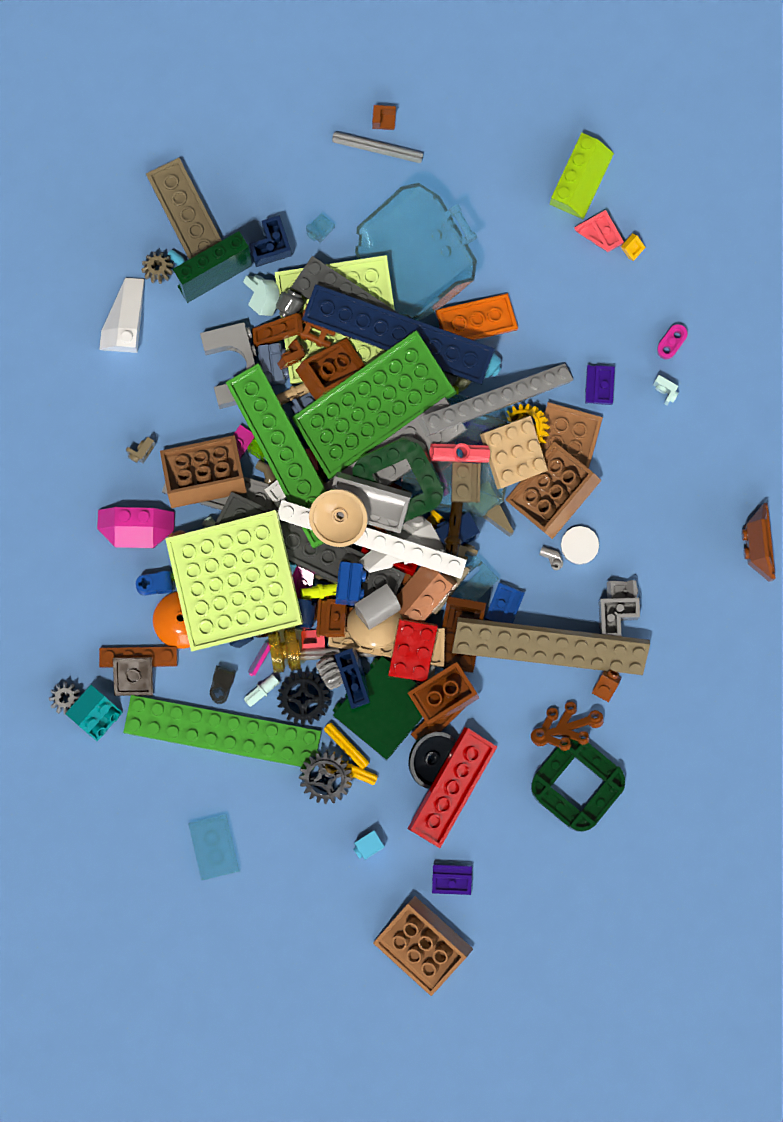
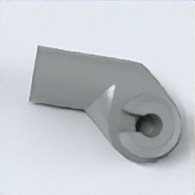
[539,546,563,570]

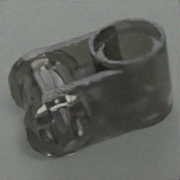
[210,665,236,704]

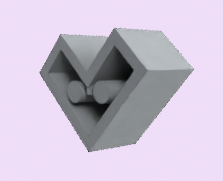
[598,598,640,636]

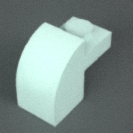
[243,275,279,316]

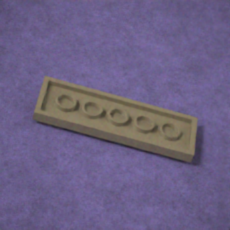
[146,158,222,259]

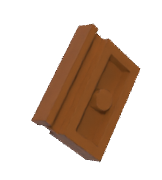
[316,599,347,637]

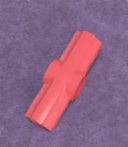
[429,443,490,463]

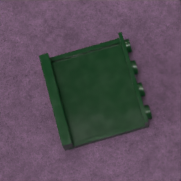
[173,231,252,303]
[332,656,423,761]

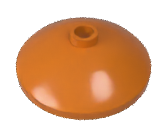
[153,592,190,649]

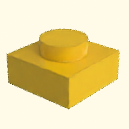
[621,233,646,261]

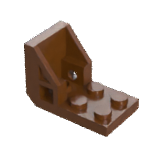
[435,596,486,673]

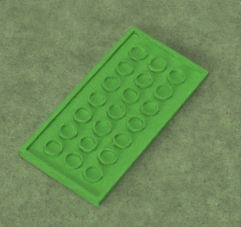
[292,330,457,480]

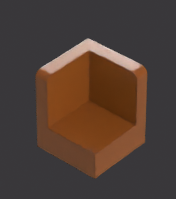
[372,105,396,130]

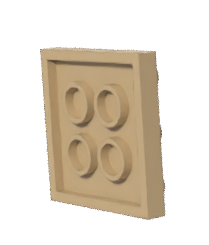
[480,416,548,489]

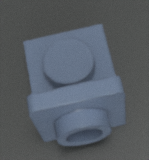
[291,393,315,415]

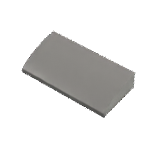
[331,472,412,533]

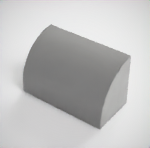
[355,584,401,630]

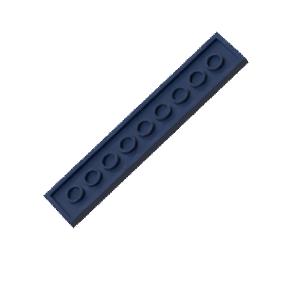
[302,284,495,385]

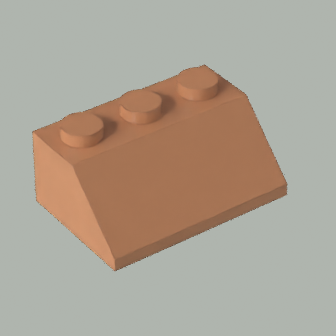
[396,566,457,622]

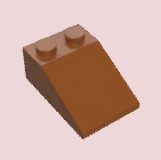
[295,338,365,401]
[408,662,479,726]

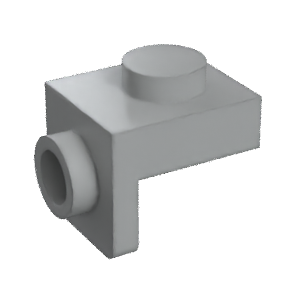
[607,580,638,599]

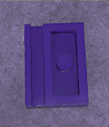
[585,365,615,405]
[432,865,472,895]

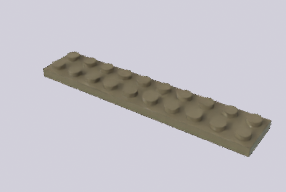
[452,617,650,675]

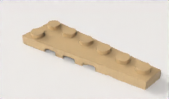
[328,627,445,667]

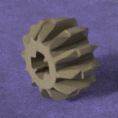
[141,252,174,284]

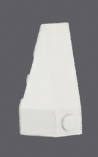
[100,278,144,353]
[359,515,444,573]

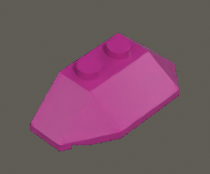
[97,507,175,549]

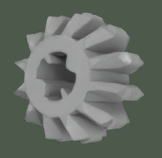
[316,655,343,690]
[49,682,81,715]

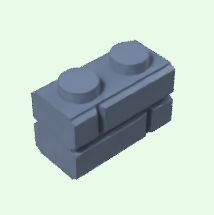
[258,343,289,386]

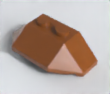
[742,503,776,582]

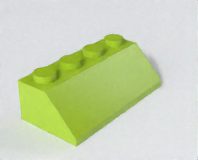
[549,132,614,220]

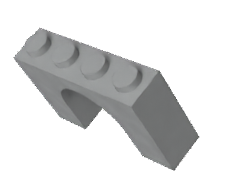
[200,322,258,409]

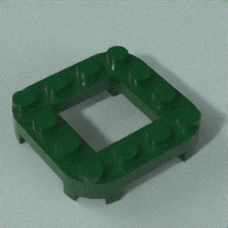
[352,436,445,523]
[531,738,625,832]

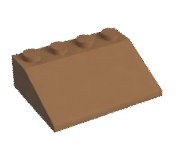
[160,435,247,508]
[506,442,602,539]
[373,896,473,996]

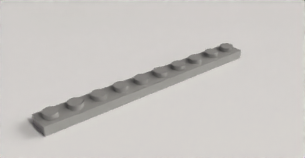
[418,363,573,437]

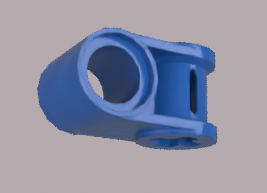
[136,571,174,596]

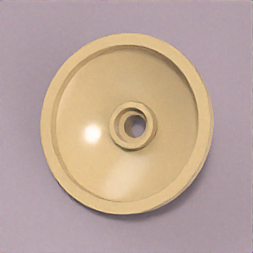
[309,489,368,547]
[347,607,404,649]

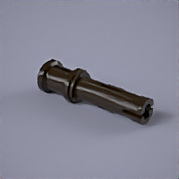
[444,502,463,556]

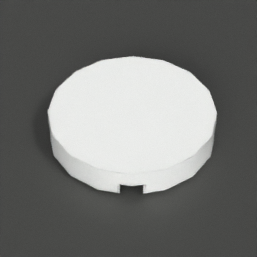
[561,526,599,565]

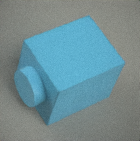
[353,831,384,860]

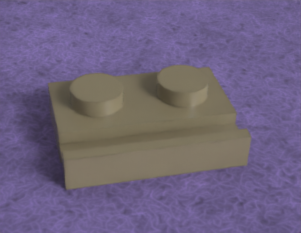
[451,462,481,503]

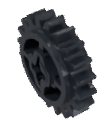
[277,672,331,726]
[299,750,353,804]

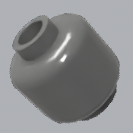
[276,289,304,317]

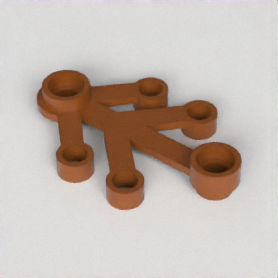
[531,702,604,751]

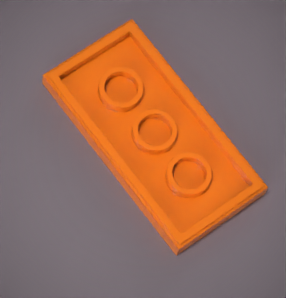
[435,293,518,341]

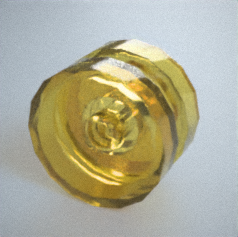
[268,627,301,673]

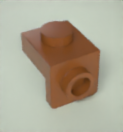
[592,669,622,703]

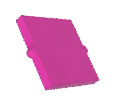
[248,642,272,676]

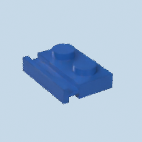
[485,583,525,624]

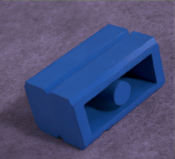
[335,562,366,606]

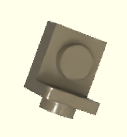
[126,437,156,464]
[458,544,478,559]

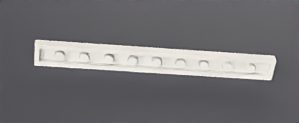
[278,500,467,579]

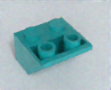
[65,685,123,741]

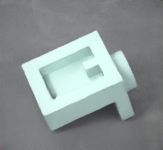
[653,375,679,405]

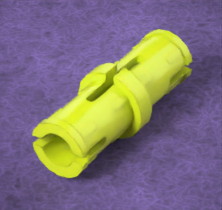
[300,583,337,600]

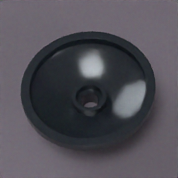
[408,731,457,789]

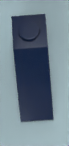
[335,648,370,709]

